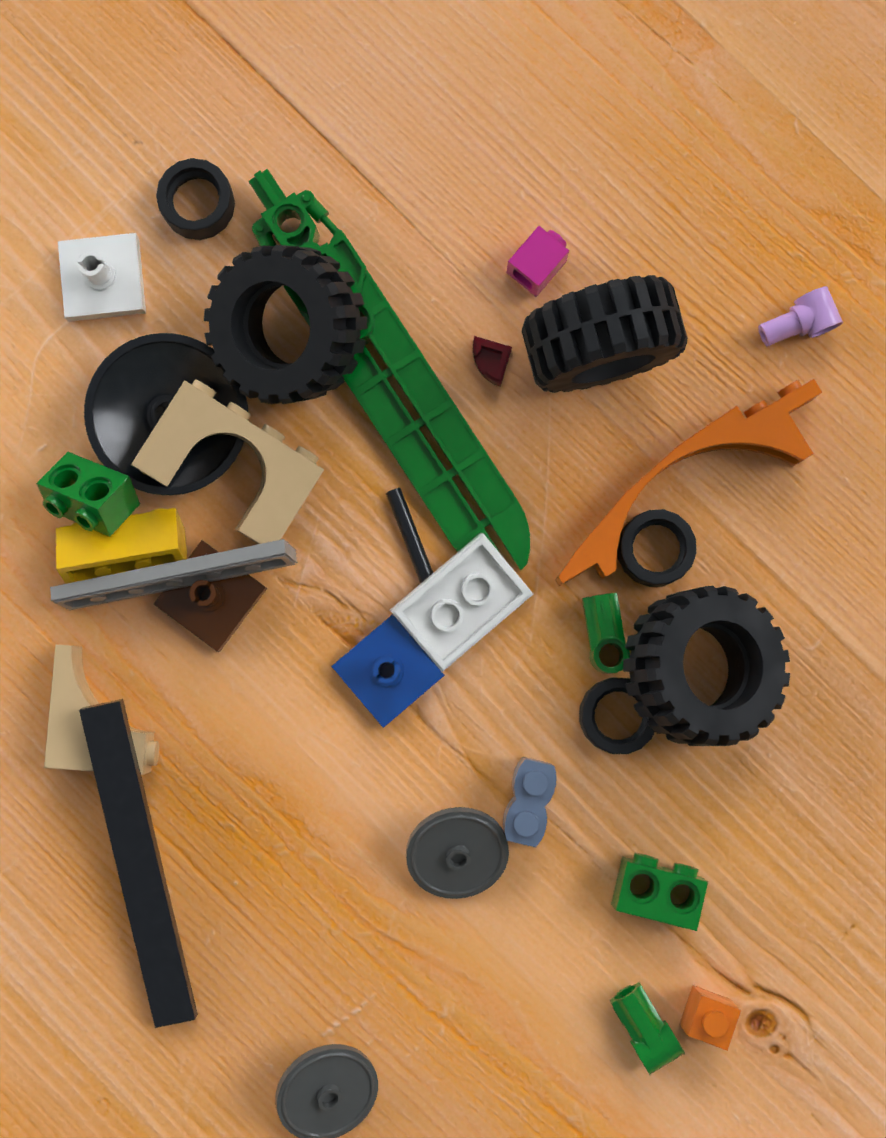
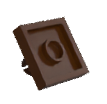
[154,540,267,652]

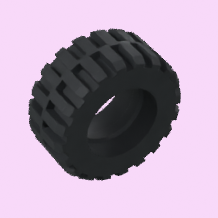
[204,245,367,404]
[522,275,688,393]
[623,586,790,746]

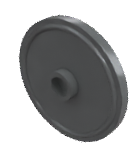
[406,807,509,899]
[275,1044,378,1138]

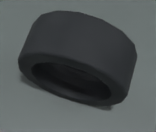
[156,158,235,240]
[617,509,697,587]
[579,678,655,754]

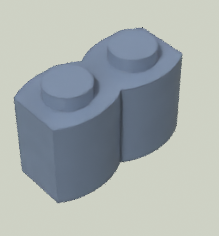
[503,757,556,847]

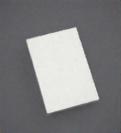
[390,533,533,672]

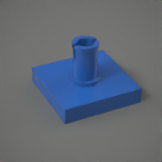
[331,614,445,728]

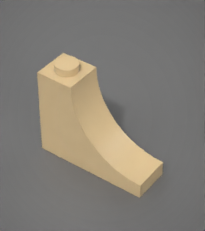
[44,645,159,775]

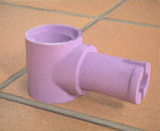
[758,286,843,347]

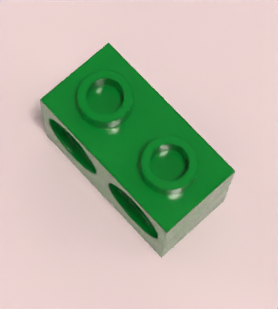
[36,452,140,537]
[611,853,708,931]

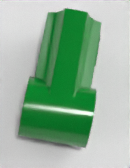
[582,593,630,674]
[610,982,685,1075]

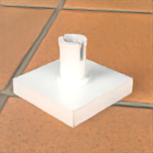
[58,233,146,322]

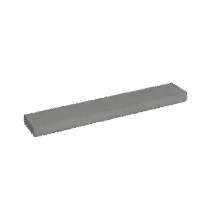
[50,539,297,610]

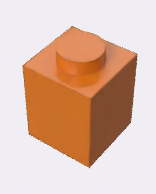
[679,985,741,1051]

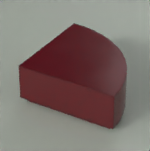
[473,336,512,387]

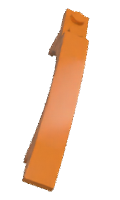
[555,379,822,586]

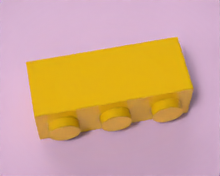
[56,507,187,584]

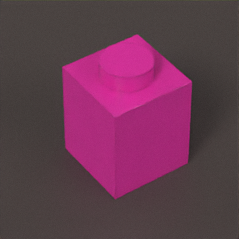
[506,226,569,297]

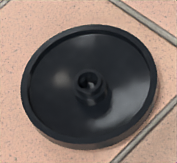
[84,333,248,495]

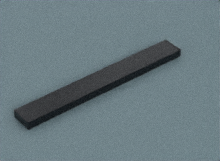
[79,699,198,1028]

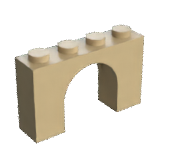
[131,379,324,544]

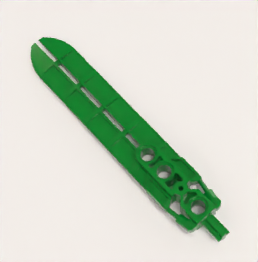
[249,169,530,570]

